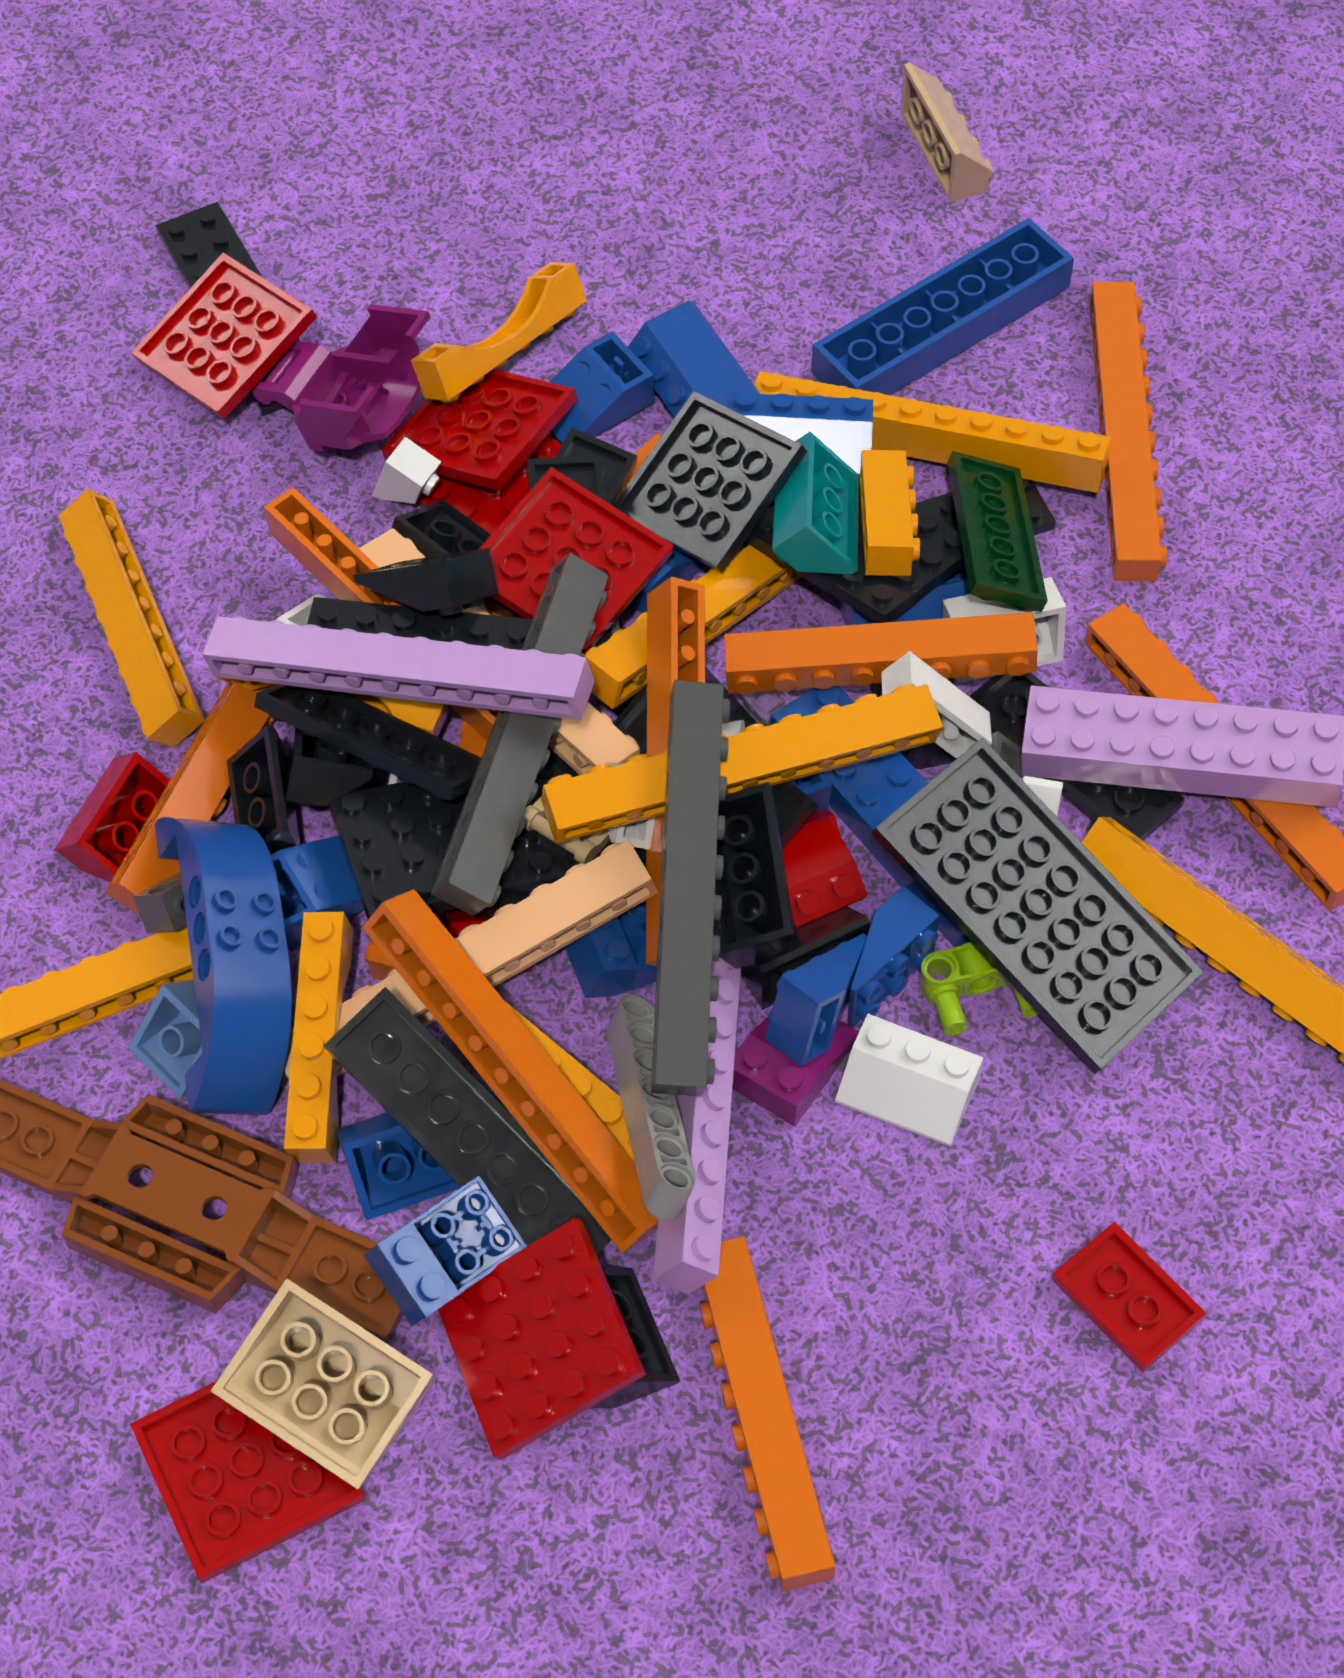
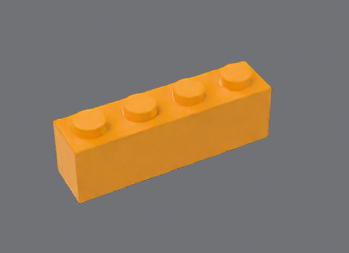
[859,450,920,576]

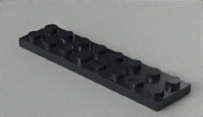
[155,202,300,416]
[324,987,611,1255]

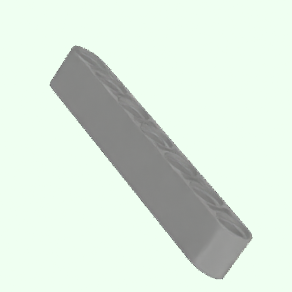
[606,994,696,1221]

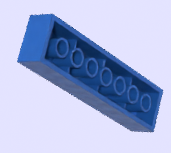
[811,218,1074,395]
[770,686,971,947]

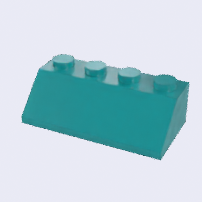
[772,431,859,574]

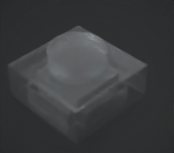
[743,690,793,727]

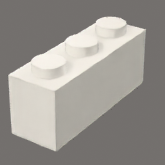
[881,651,992,759]

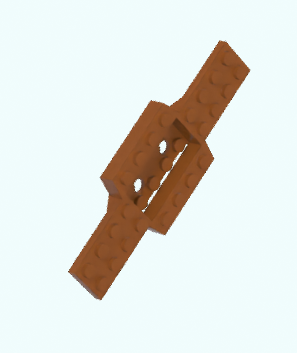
[0,1079,403,1344]

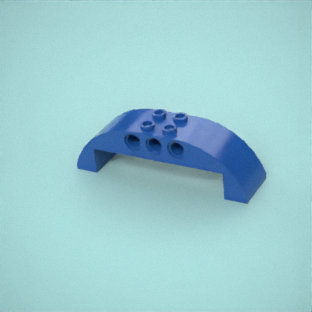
[155,817,292,1115]

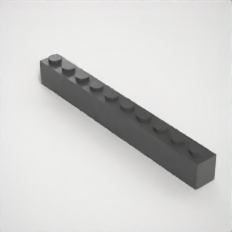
[431,553,609,916]
[651,680,730,1097]

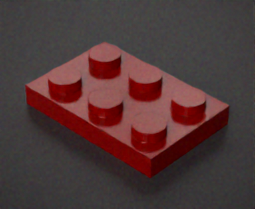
[1051,1221,1207,1373]

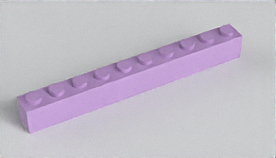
[202,616,595,720]
[653,957,741,1294]

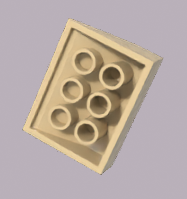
[211,1278,436,1490]

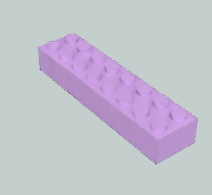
[1021,686,1344,808]

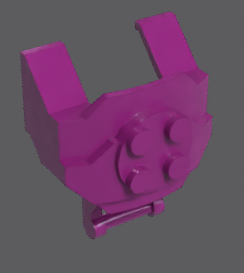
[253,304,431,452]

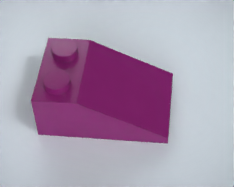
[732,1017,859,1127]

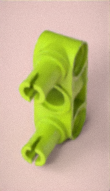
[919,942,1039,1036]

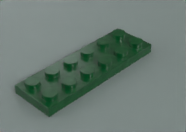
[947,451,1048,613]

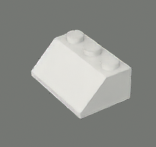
[943,577,1066,684]
[835,1014,984,1147]

